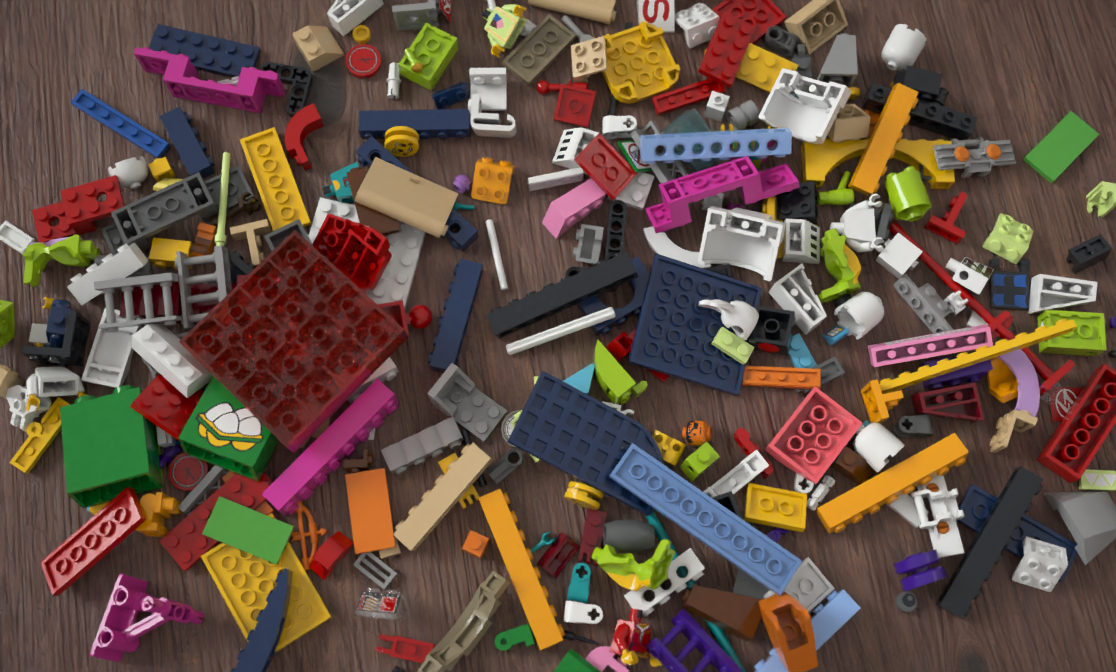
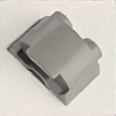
[572,224,604,264]

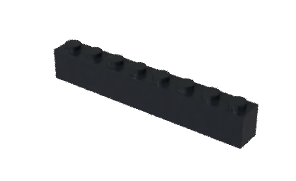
[487,252,639,339]
[936,466,1043,619]

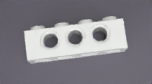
[624,548,705,617]

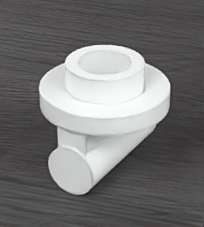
[520,20,537,36]

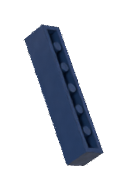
[359,109,470,140]
[428,259,484,373]

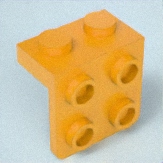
[471,157,515,204]

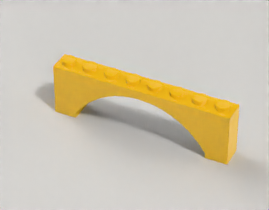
[801,138,955,189]

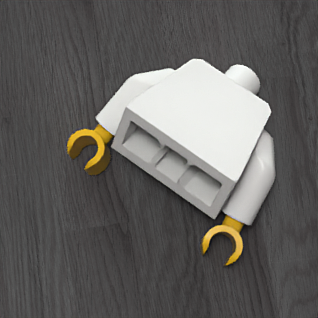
[26,366,87,411]

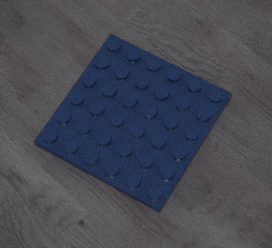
[628,253,762,396]

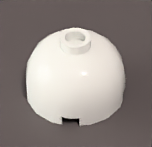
[108,157,148,190]

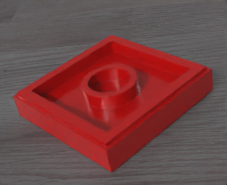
[553,84,597,128]

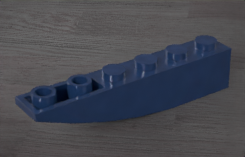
[230,568,293,672]

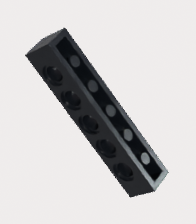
[862,83,977,140]

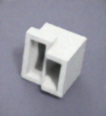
[875,233,922,279]

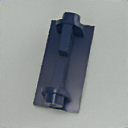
[432,82,470,109]

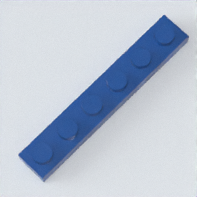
[70,89,170,159]

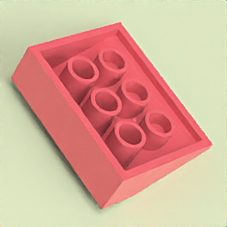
[764,387,862,484]

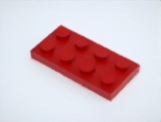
[698,11,755,88]

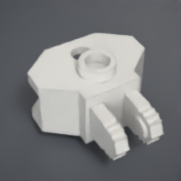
[6,385,52,432]

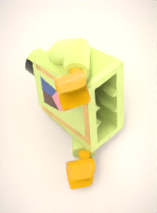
[483,4,528,58]

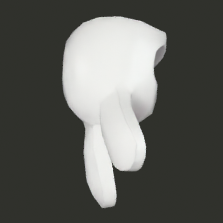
[698,299,759,340]

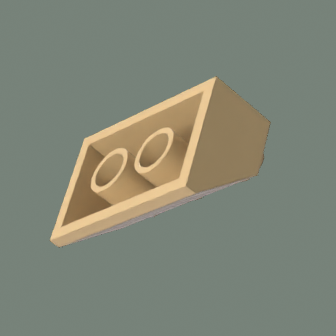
[785,0,848,55]

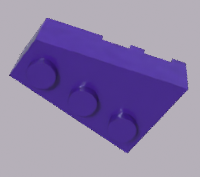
[918,351,993,390]

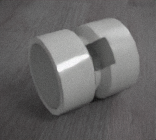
[726,100,760,131]

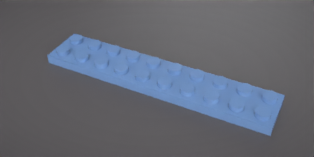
[609,443,802,596]

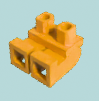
[136,492,182,537]

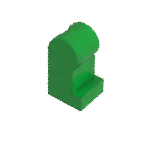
[495,624,535,651]

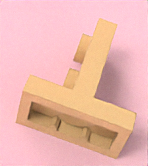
[230,219,272,272]

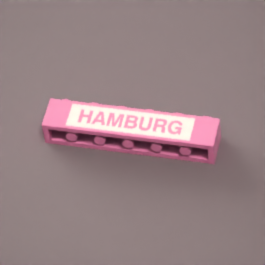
[868,324,993,367]

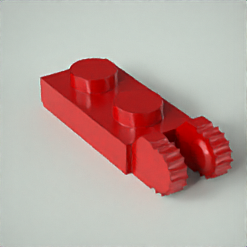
[734,428,774,479]
[375,634,436,663]

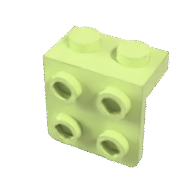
[982,213,1033,264]

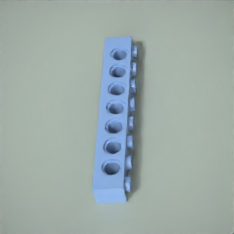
[640,128,792,164]

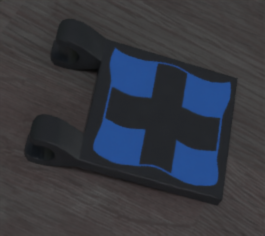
[988,257,1030,310]

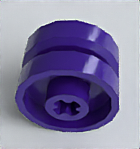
[893,549,948,591]

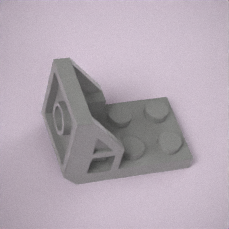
[428,363,507,443]

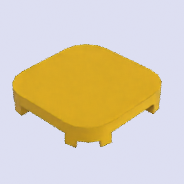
[602,21,680,104]

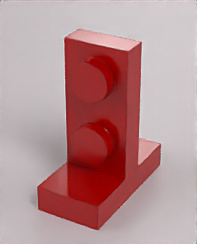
[924,192,968,245]

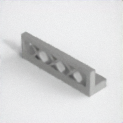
[630,120,689,183]
[178,465,230,515]

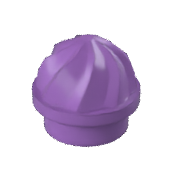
[452,175,471,194]

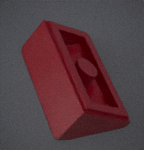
[537,533,580,579]

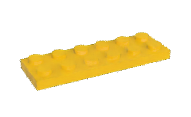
[240,127,312,231]

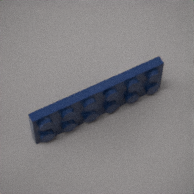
[149,24,261,78]
[956,484,1077,582]

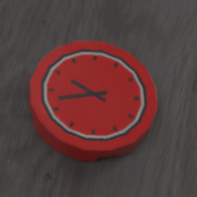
[345,44,381,79]
[169,452,209,492]

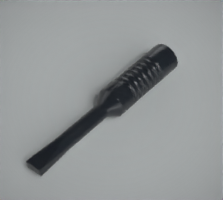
[562,630,599,645]

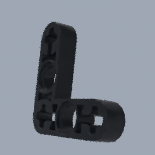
[260,62,313,118]

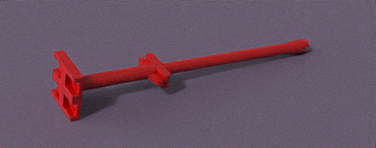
[889,222,1076,397]

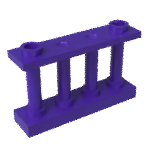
[646,609,742,672]

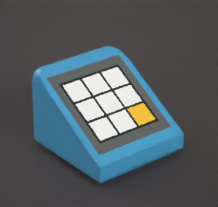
[822,325,849,346]

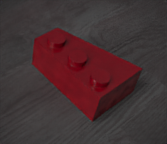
[912,382,985,422]

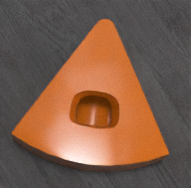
[758,591,818,672]

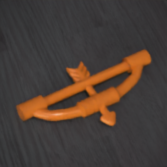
[291,501,327,571]

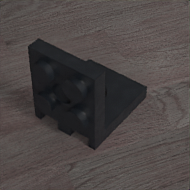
[21,311,91,368]

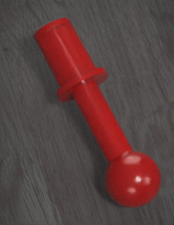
[536,80,588,95]

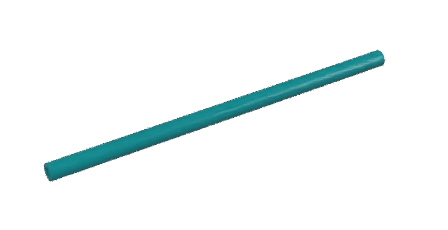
[645,509,746,672]

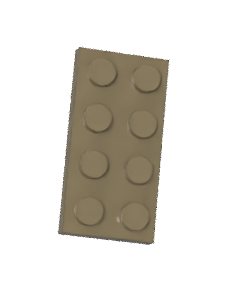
[502,14,576,86]

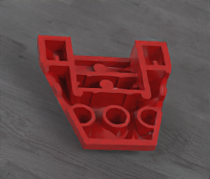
[313,213,392,304]

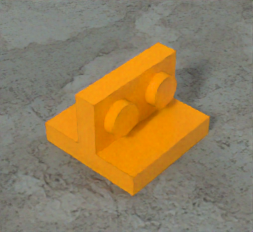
[861,379,904,424]

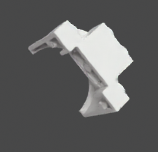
[759,68,851,144]
[698,206,786,281]

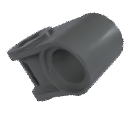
[763,26,800,57]
[893,415,934,438]

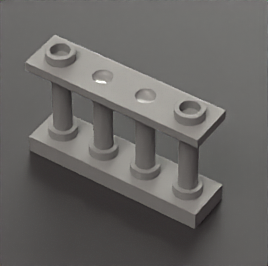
[175,245,236,330]
[94,272,183,333]

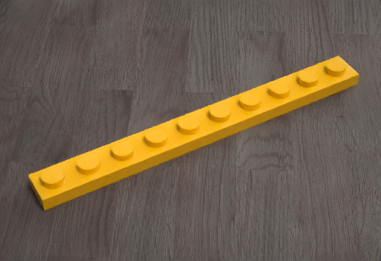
[879,319,1076,394]

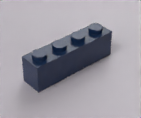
[159,107,215,179]

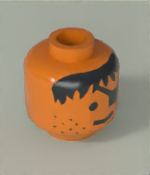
[682,420,712,446]

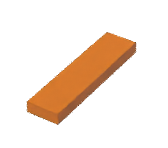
[742,366,821,390]

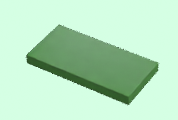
[1023,111,1099,183]
[202,496,295,565]

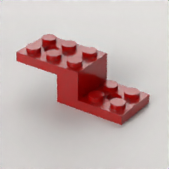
[32,175,125,243]

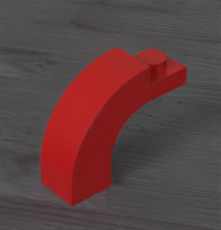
[285,103,324,171]

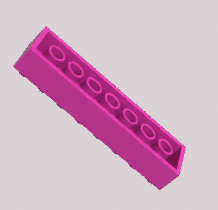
[262,378,399,517]

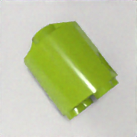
[884,166,932,222]

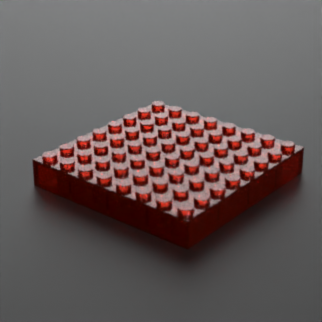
[179,230,409,453]

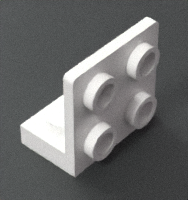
[469,68,507,111]
[1012,536,1068,592]

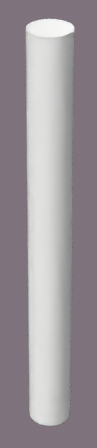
[486,219,508,291]

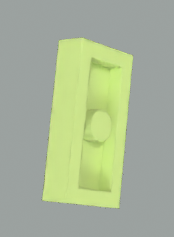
[711,327,755,365]

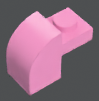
[585,646,629,672]

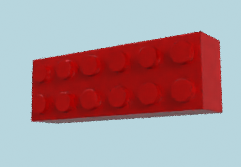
[1036,364,1116,483]

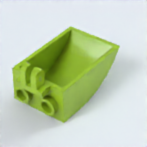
[594,339,648,405]

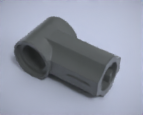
[486,449,524,485]

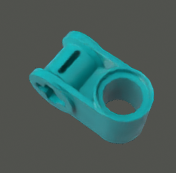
[567,563,591,604]

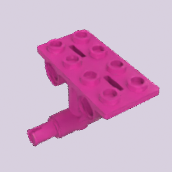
[90,574,204,662]

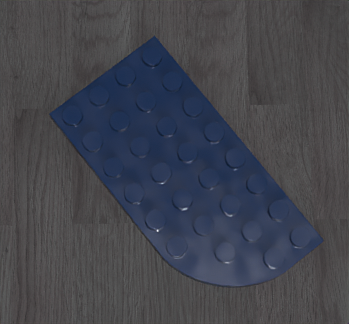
[507,371,663,516]

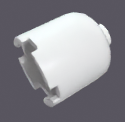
[881,24,927,71]
[834,292,884,339]
[853,422,905,473]

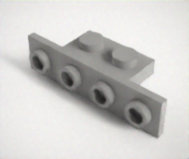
[893,274,953,334]

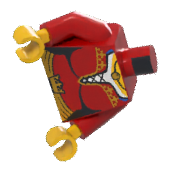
[610,608,663,667]

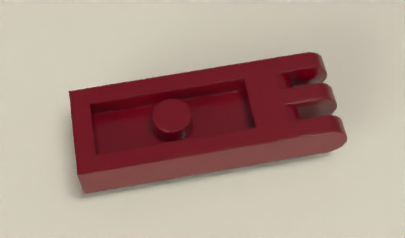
[578,509,607,566]

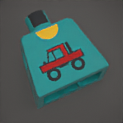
[322,162,359,203]

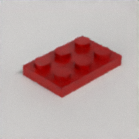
[573,133,638,200]

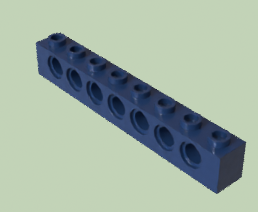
[356,136,478,252]

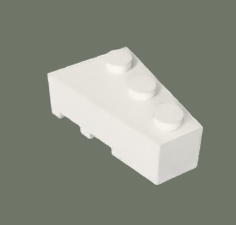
[769,263,827,335]

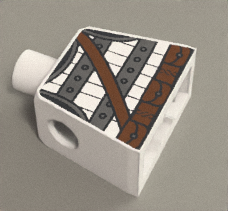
[945,257,994,294]

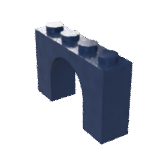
[577,257,649,336]

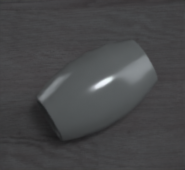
[603,519,655,552]

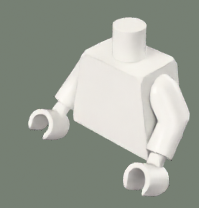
[830,194,884,252]

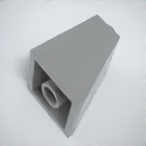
[817,33,858,88]

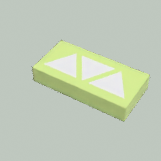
[1078,469,1116,491]

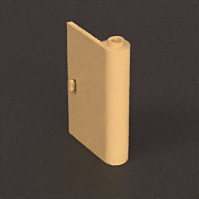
[528,0,617,25]
[354,157,458,238]

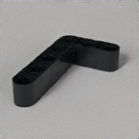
[566,200,627,292]

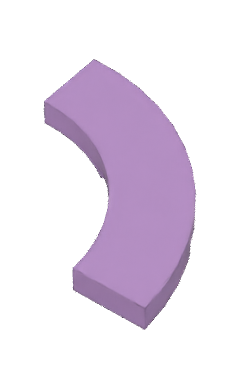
[996,340,1040,417]

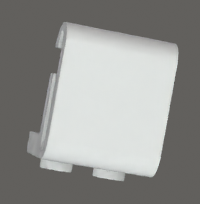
[468,94,517,138]

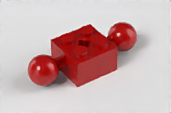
[333,300,432,346]

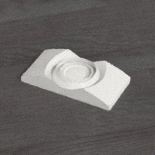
[81,308,143,388]

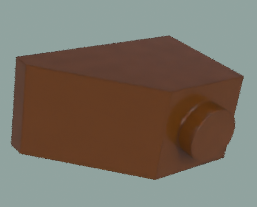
[830,446,875,485]

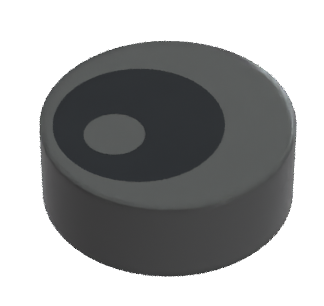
[895,591,917,612]

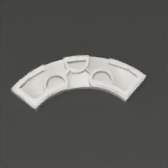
[643,227,711,268]

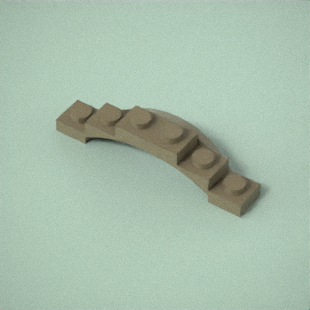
[417,571,510,672]

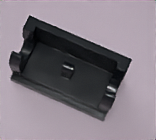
[1066,234,1112,274]

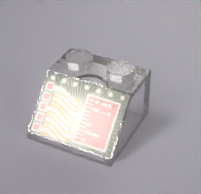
[355,588,405,621]

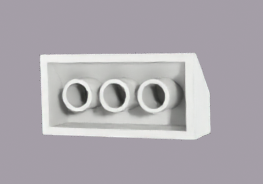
[131,324,216,398]

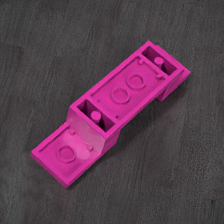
[134,47,285,113]
[645,156,800,233]

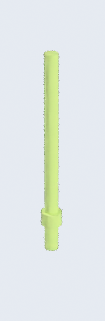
[214,152,231,246]

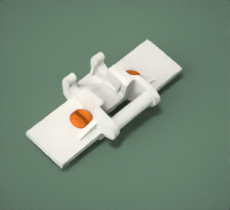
[911,475,964,558]

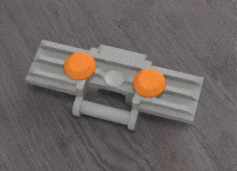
[933,137,1016,178]

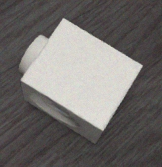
[704,91,730,122]

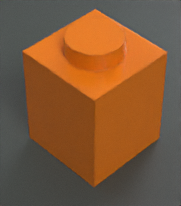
[462,530,490,560]

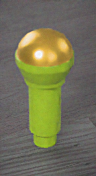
[404,48,423,73]

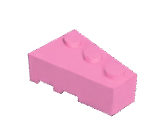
[542,178,606,239]

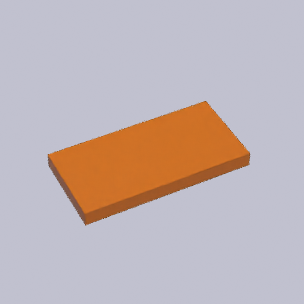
[345,468,396,555]

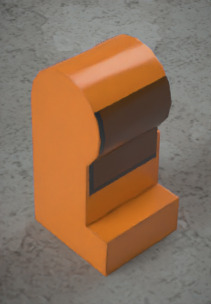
[190,222,217,257]

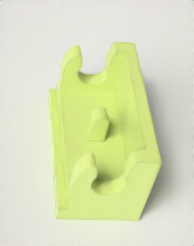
[1086,181,1116,217]

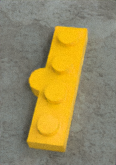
[9,397,71,474]

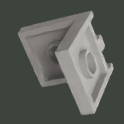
[392,0,441,31]

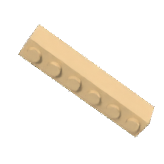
[393,443,494,551]

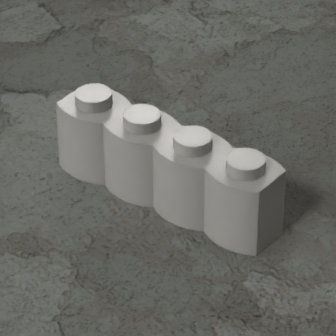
[381,417,464,475]

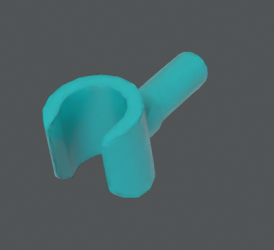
[452,200,474,211]
[530,531,557,553]

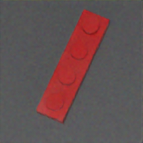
[651,78,726,116]

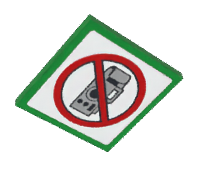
[617,140,653,173]

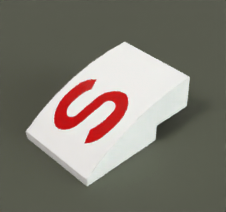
[637,0,675,33]

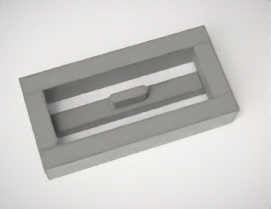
[353,552,398,590]

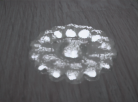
[1039,380,1064,404]

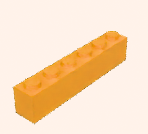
[848,83,918,196]

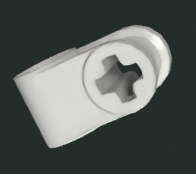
[602,115,637,139]
[563,601,603,624]

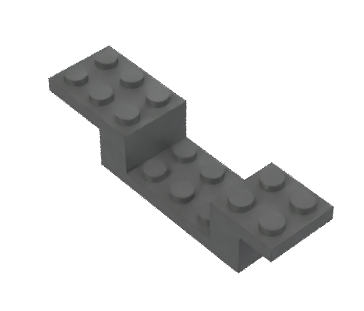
[101,166,255,256]

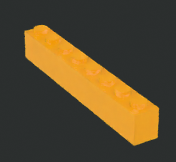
[817,433,969,534]
[478,489,565,651]

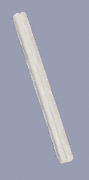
[506,307,615,355]

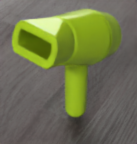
[818,171,855,205]

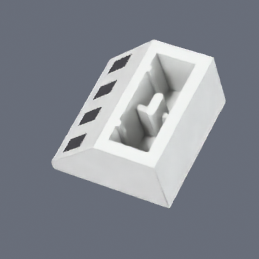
[552,127,599,174]
[782,219,820,264]

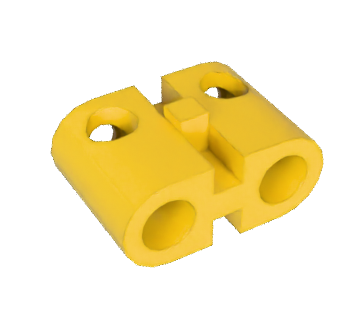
[652,430,686,466]

